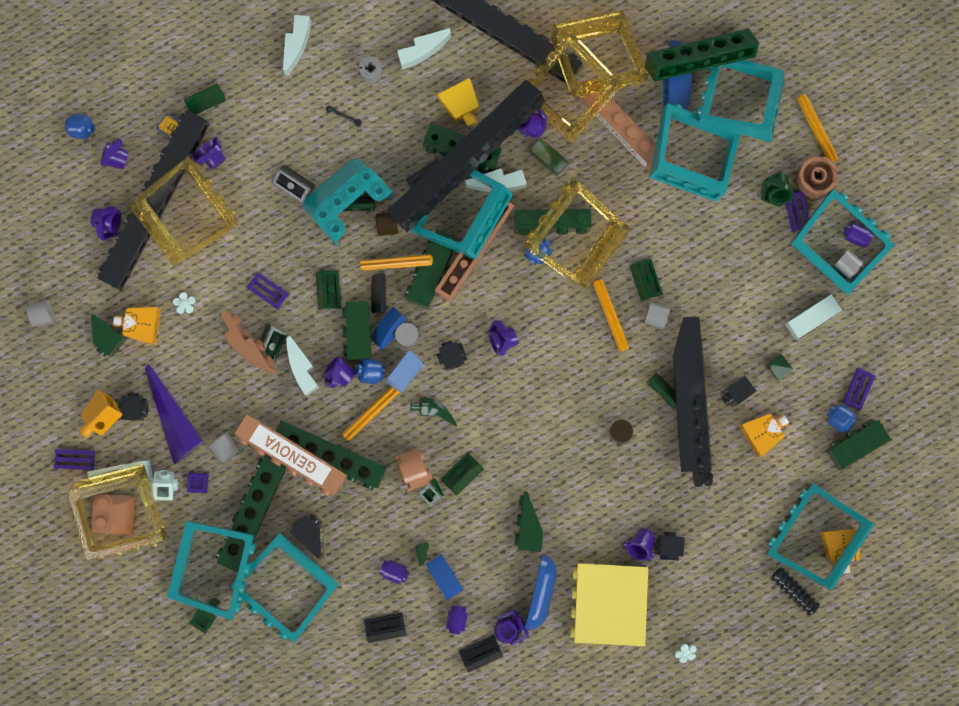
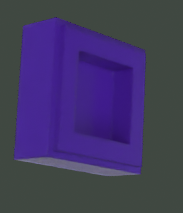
[187,473,209,493]

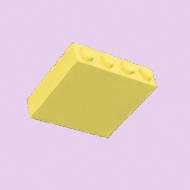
[570,563,648,646]

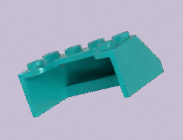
[303,158,394,247]

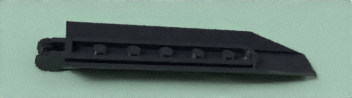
[672,317,713,487]

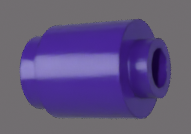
[843,222,873,247]
[379,560,409,585]
[446,605,468,635]

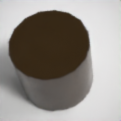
[375,212,399,236]
[609,419,633,444]

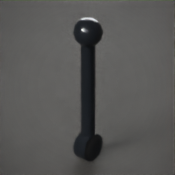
[326,105,362,127]

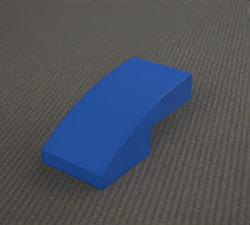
[371,307,406,350]
[425,554,463,600]

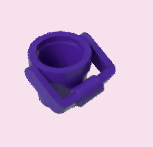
[517,108,548,138]
[193,137,226,170]
[100,139,129,169]
[91,206,121,241]
[487,320,518,356]
[324,356,355,388]
[623,528,655,562]
[494,609,529,646]

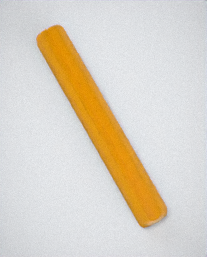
[797,94,838,162]
[360,254,433,271]
[593,279,629,352]
[342,386,400,441]

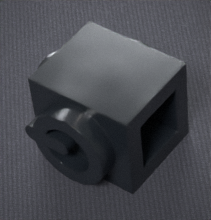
[437,340,467,371]
[118,393,149,421]
[655,532,685,561]

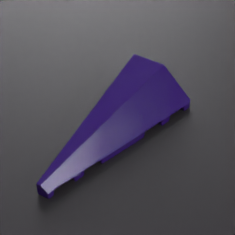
[145,365,204,464]

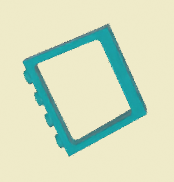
[698,60,785,142]
[649,103,740,202]
[410,170,513,260]
[790,189,895,295]
[766,483,875,590]
[167,520,256,620]
[230,533,339,643]

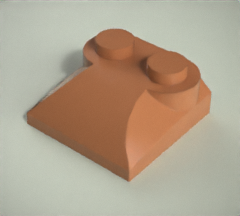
[92,494,136,535]

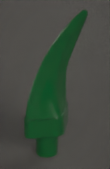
[410,397,457,426]

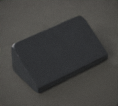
[272,165,315,204]
[371,273,386,313]
[364,612,407,643]
[459,635,503,672]

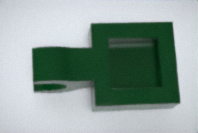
[189,597,221,634]

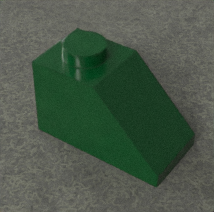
[91,314,127,357]

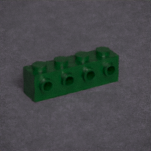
[423,123,502,173]
[514,209,592,235]

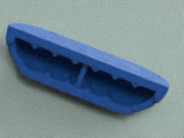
[663,40,691,110]
[525,554,557,630]

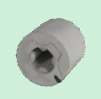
[359,56,383,84]
[833,249,863,280]
[26,300,54,327]
[644,301,670,329]
[395,323,420,347]
[209,433,240,463]

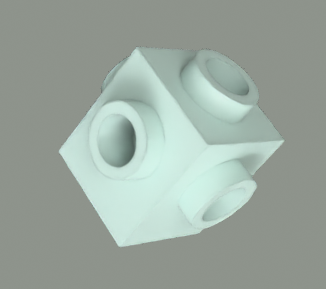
[149,470,178,500]

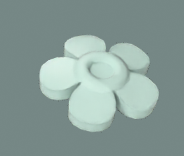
[173,292,195,314]
[675,644,697,663]

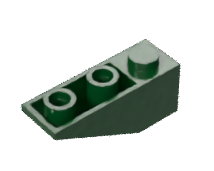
[514,491,543,552]

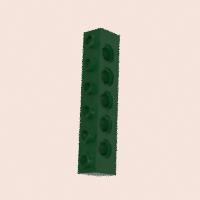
[645,28,759,82]
[276,420,387,491]
[216,456,287,573]

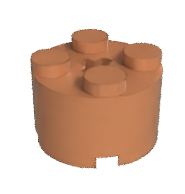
[795,157,838,199]
[393,448,433,493]

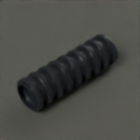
[771,567,820,616]

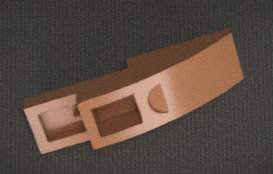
[221,310,276,374]

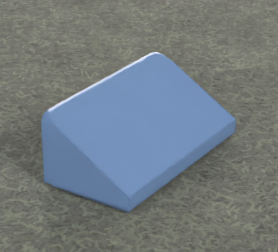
[386,350,424,394]

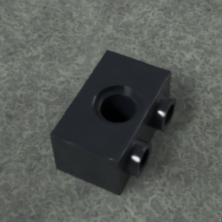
[721,376,757,407]

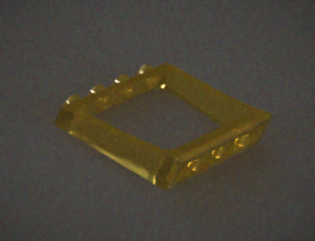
[551,10,649,97]
[528,32,621,144]
[128,156,239,266]
[523,179,631,290]
[67,465,167,560]

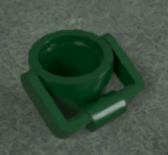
[761,173,793,207]

